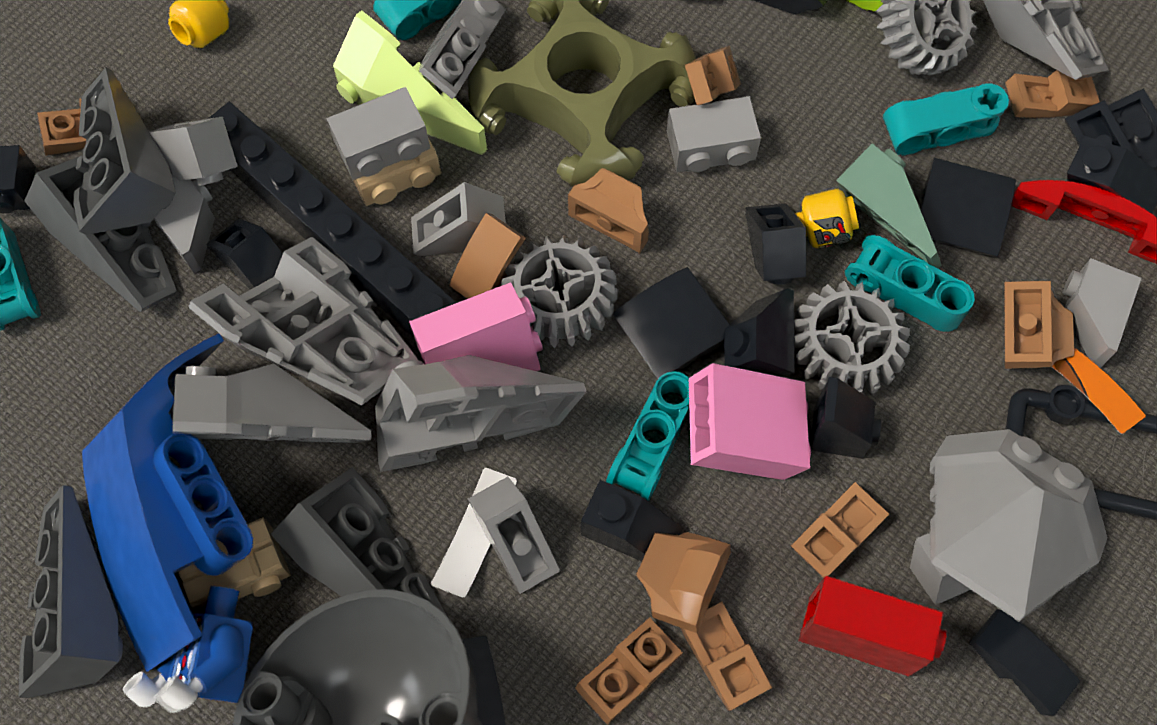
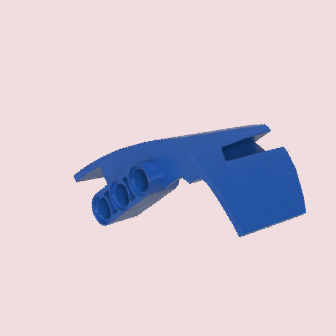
[82,333,253,672]

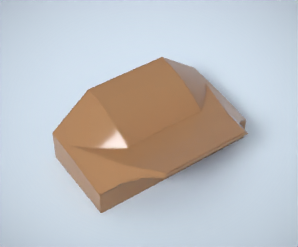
[568,168,649,253]
[1004,281,1074,369]
[636,532,731,633]

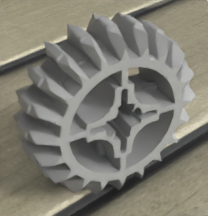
[876,0,978,76]
[501,234,618,349]
[794,280,910,394]

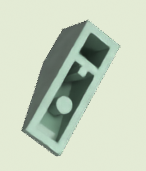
[836,143,942,269]

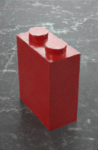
[798,576,947,676]

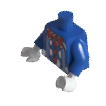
[123,586,252,713]

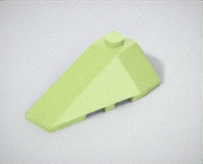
[333,10,487,155]

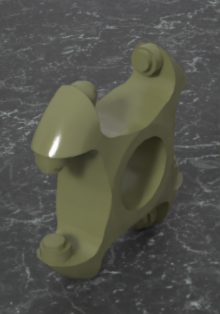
[468,0,696,188]

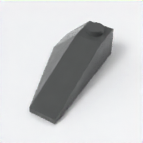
[74,67,176,235]
[25,156,177,312]
[271,467,449,619]
[18,485,123,698]

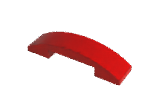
[1011,180,1157,264]

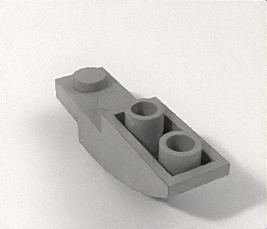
[419,0,506,99]

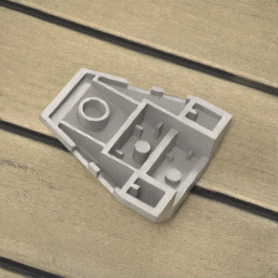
[983,0,1109,80]
[188,237,418,405]
[375,355,587,472]
[172,364,371,443]
[930,429,1108,621]

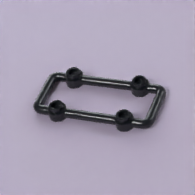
[1005,385,1157,520]

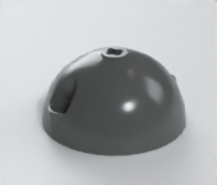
[233,589,482,725]

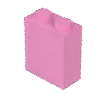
[409,282,543,371]
[689,363,811,480]

